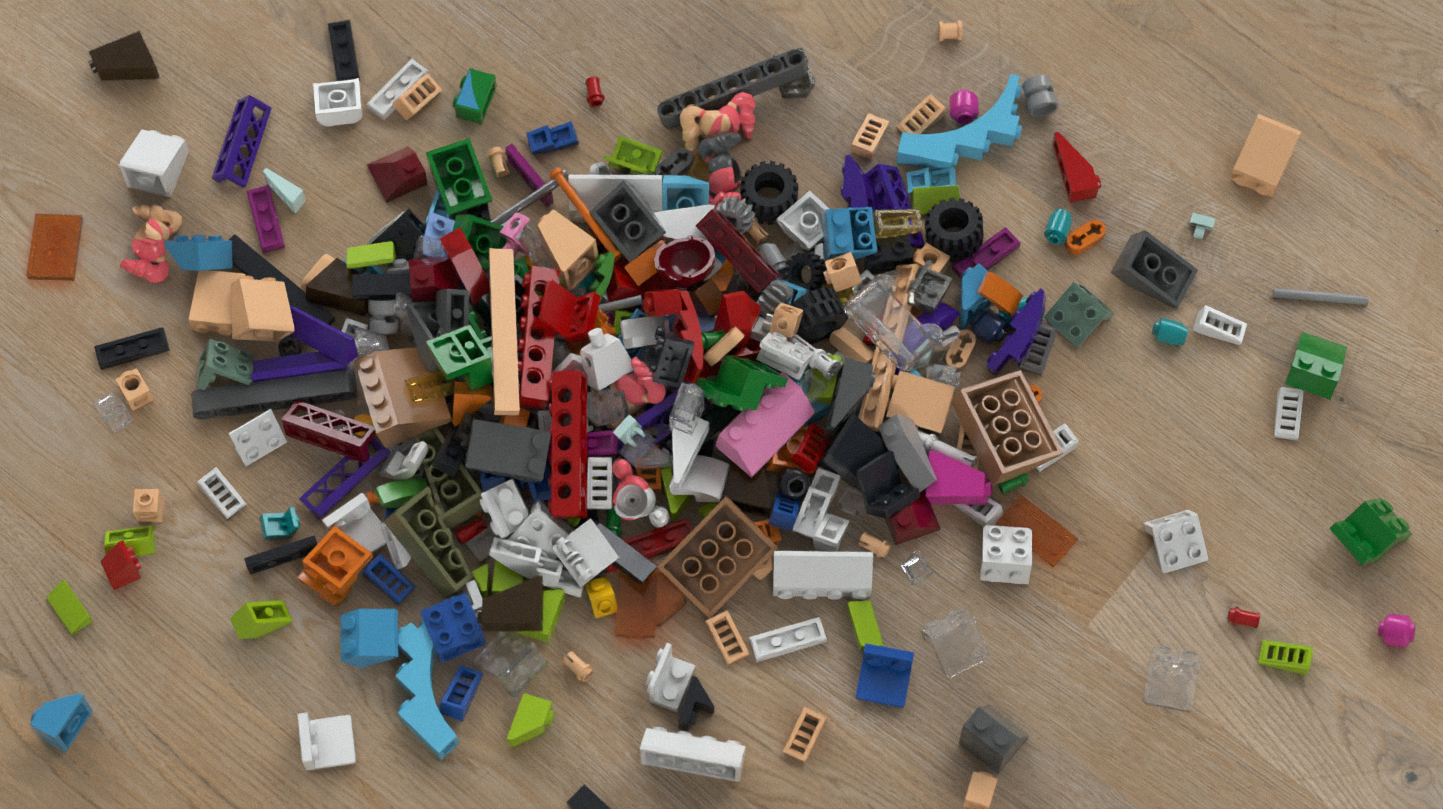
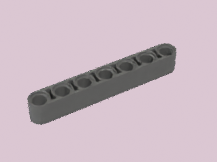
[657,49,808,129]
[191,370,357,419]

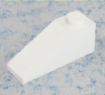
[670,411,709,493]

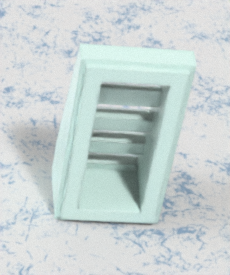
[263,168,306,213]

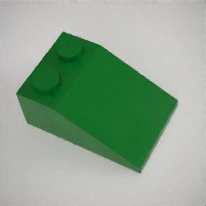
[426,138,493,216]
[1285,331,1347,400]

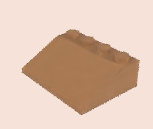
[354,347,452,448]
[951,370,1063,485]
[657,496,778,619]

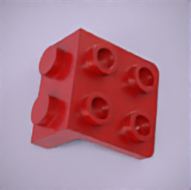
[539,280,601,343]

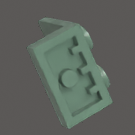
[1044,282,1115,347]
[196,339,254,390]

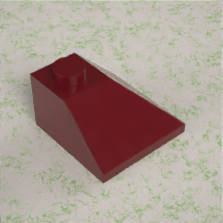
[367,146,428,203]
[408,257,459,302]
[884,489,941,545]

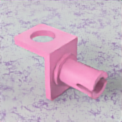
[499,212,531,256]

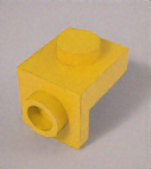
[584,576,618,618]

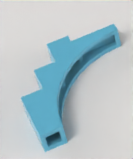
[896,74,1022,171]
[395,596,459,760]

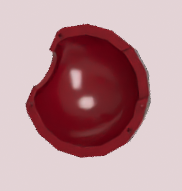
[654,235,715,288]

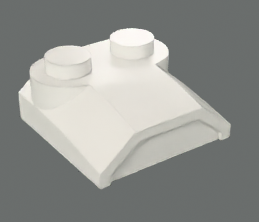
[313,78,363,126]
[776,191,829,251]

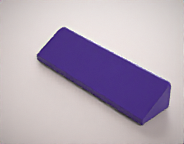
[289,305,358,365]

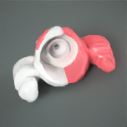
[612,458,670,528]

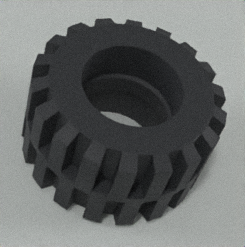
[740,161,798,225]
[925,198,984,261]
[790,288,848,344]

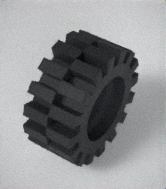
[783,253,827,295]

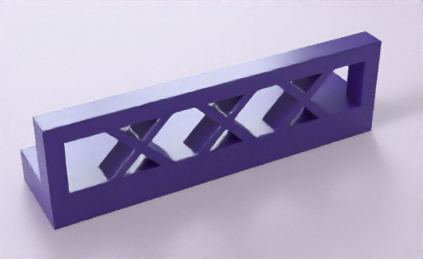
[211,95,272,188]
[865,164,925,249]
[251,352,350,382]
[618,382,707,463]
[299,438,391,520]

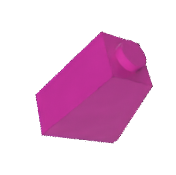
[926,451,993,505]

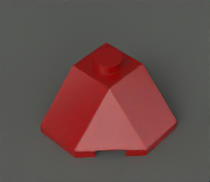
[713,291,761,348]

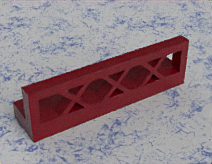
[696,209,782,293]
[281,400,376,463]

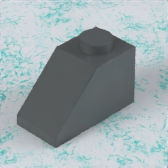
[436,289,469,335]

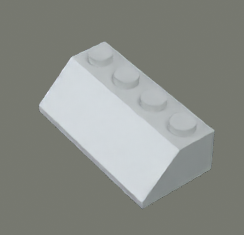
[568,175,663,223]
[773,551,873,600]
[640,727,745,782]

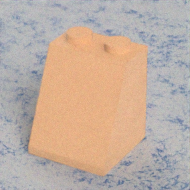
[1230,114,1301,197]
[538,209,598,293]
[231,276,294,342]

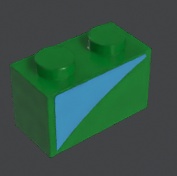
[453,68,497,124]

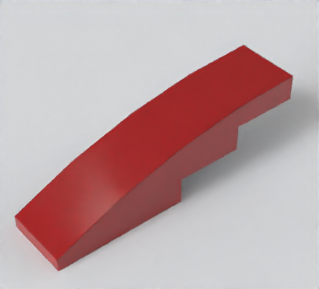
[672,290,703,384]

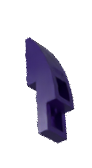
[841,155,876,220]
[986,288,1046,377]

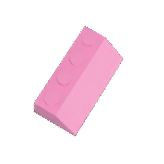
[716,372,815,477]

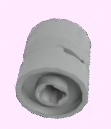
[1022,75,1059,118]
[368,299,400,334]

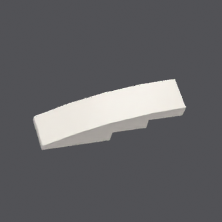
[792,465,841,539]
[489,537,583,597]

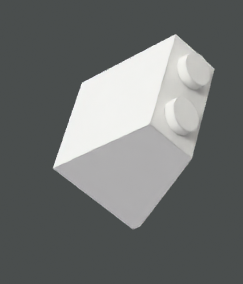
[119,130,189,198]
[652,204,715,246]

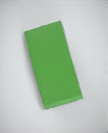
[588,252,614,301]
[375,478,432,508]

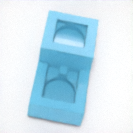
[906,167,957,195]

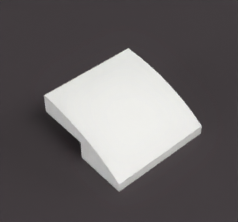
[669,455,730,502]

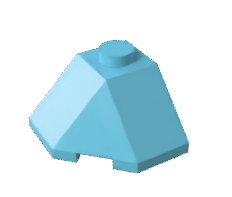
[662,175,709,211]

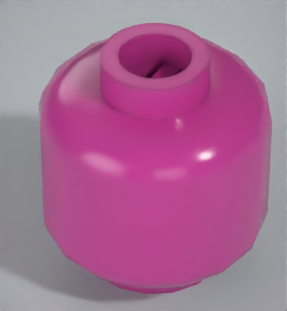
[949,89,979,124]
[1378,614,1416,648]

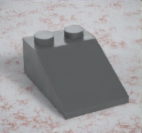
[590,181,666,262]
[1111,230,1198,308]
[406,301,443,372]
[823,358,876,439]
[464,420,551,483]

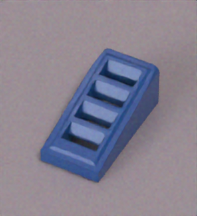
[769,490,801,531]
[362,554,415,605]
[440,665,483,721]

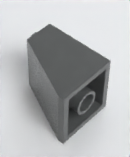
[959,705,1029,774]

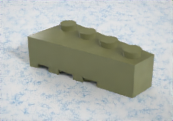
[414,427,483,530]
[383,486,473,598]

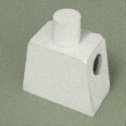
[580,328,634,391]

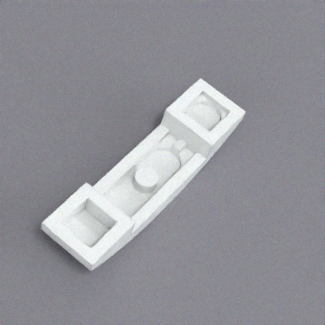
[378,441,428,480]

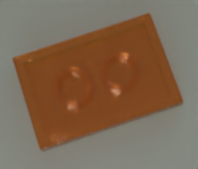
[26,214,83,281]

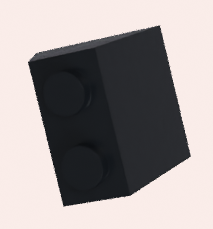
[818,413,888,492]

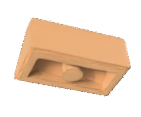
[829,327,875,364]

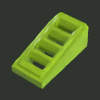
[1257,640,1314,675]

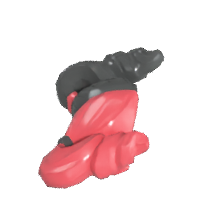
[698,132,741,210]

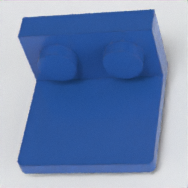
[420,593,486,664]
[856,643,914,708]

